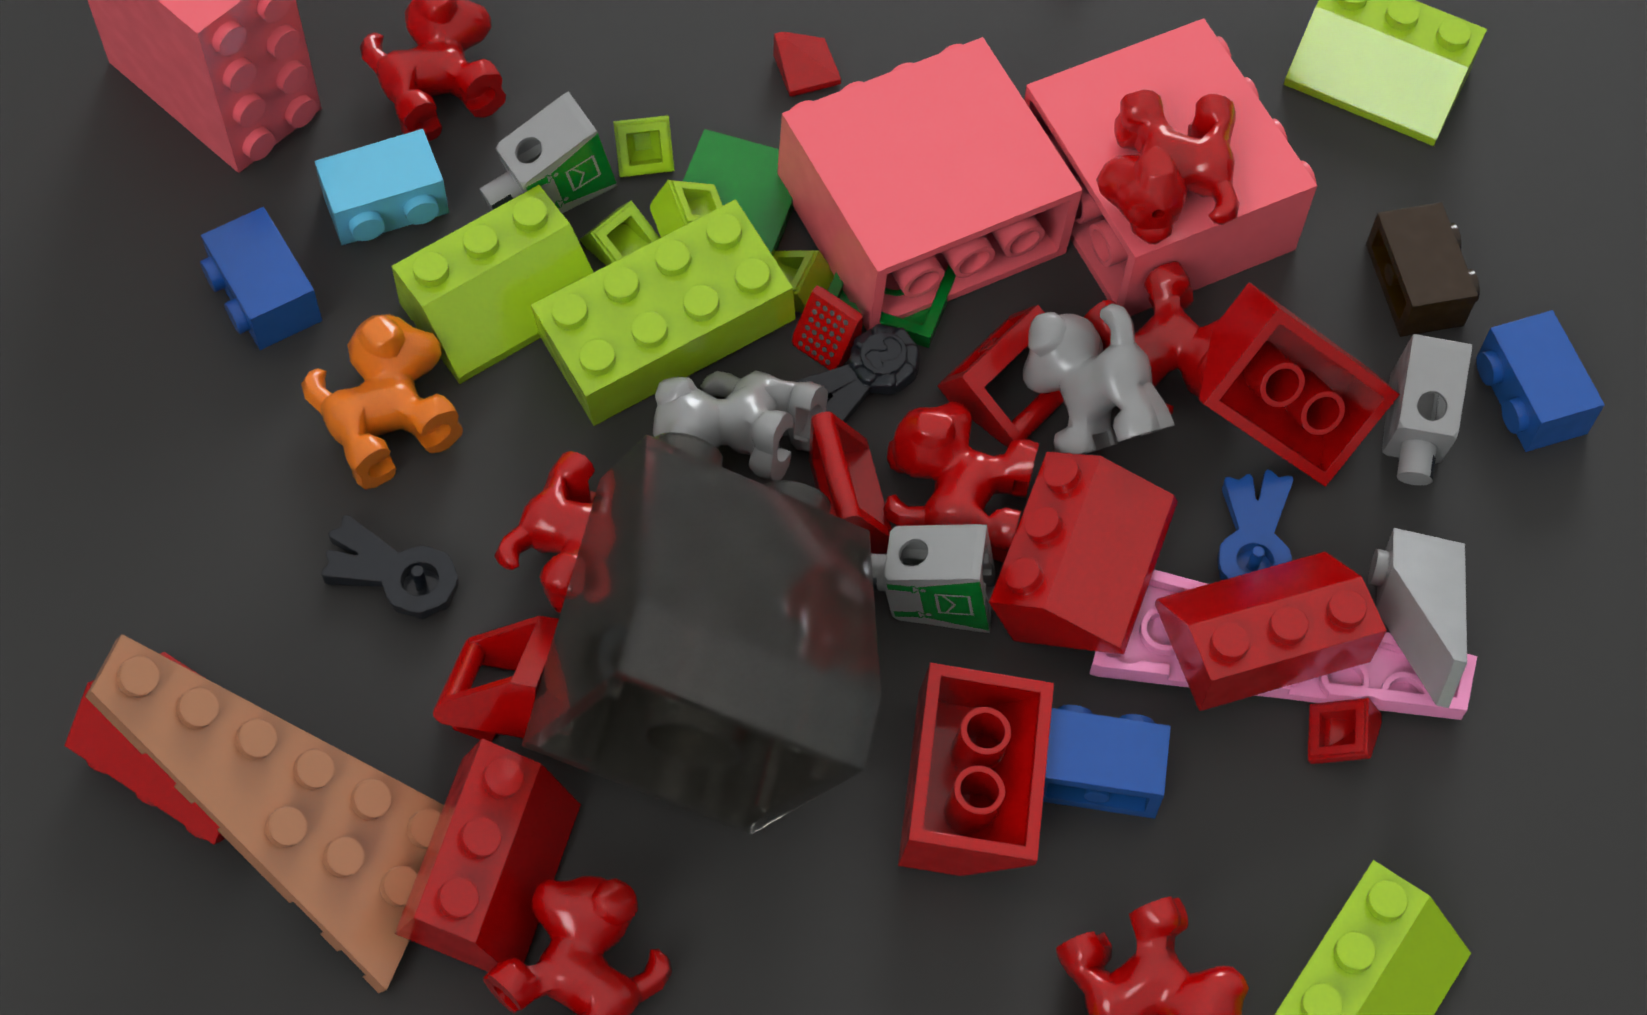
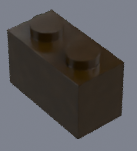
[1366,202,1480,337]

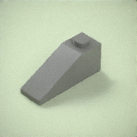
[1368,528,1467,708]

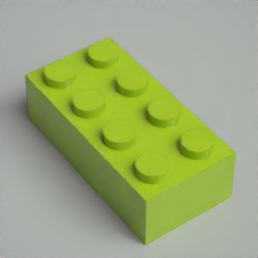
[531,199,796,426]

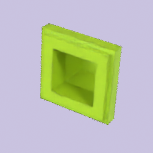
[613,115,675,177]

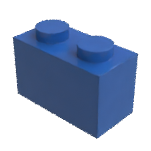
[200,206,322,350]
[1476,310,1605,452]
[1043,705,1171,819]

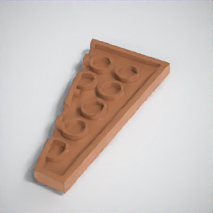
[85,634,444,993]

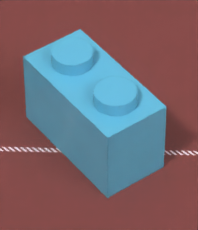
[314,129,449,246]

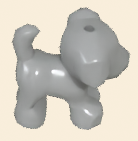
[1023,303,1175,454]
[652,370,828,482]

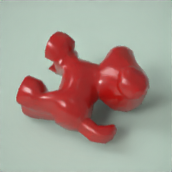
[360,0,506,142]
[1096,89,1240,244]
[1084,261,1221,415]
[883,401,1039,562]
[494,451,664,623]
[483,875,672,1015]
[1056,896,1249,1015]

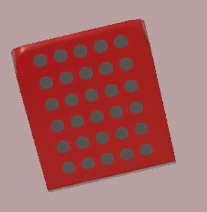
[792,285,863,370]

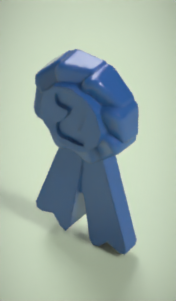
[1218,469,1293,580]

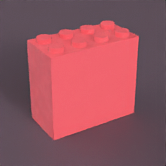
[87,0,322,173]
[1024,18,1318,316]
[777,37,1083,331]

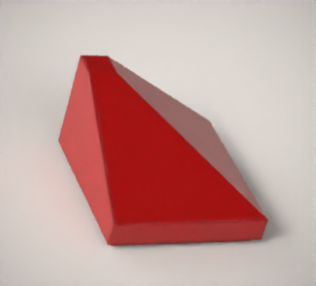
[773,32,841,97]
[1308,698,1382,764]

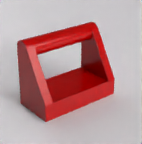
[937,305,1064,448]
[809,412,892,563]
[433,616,563,739]

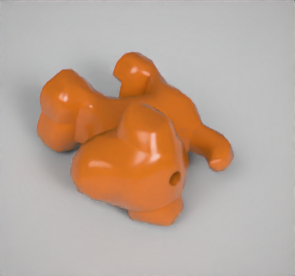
[301,314,463,489]

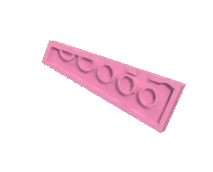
[1089,569,1477,720]

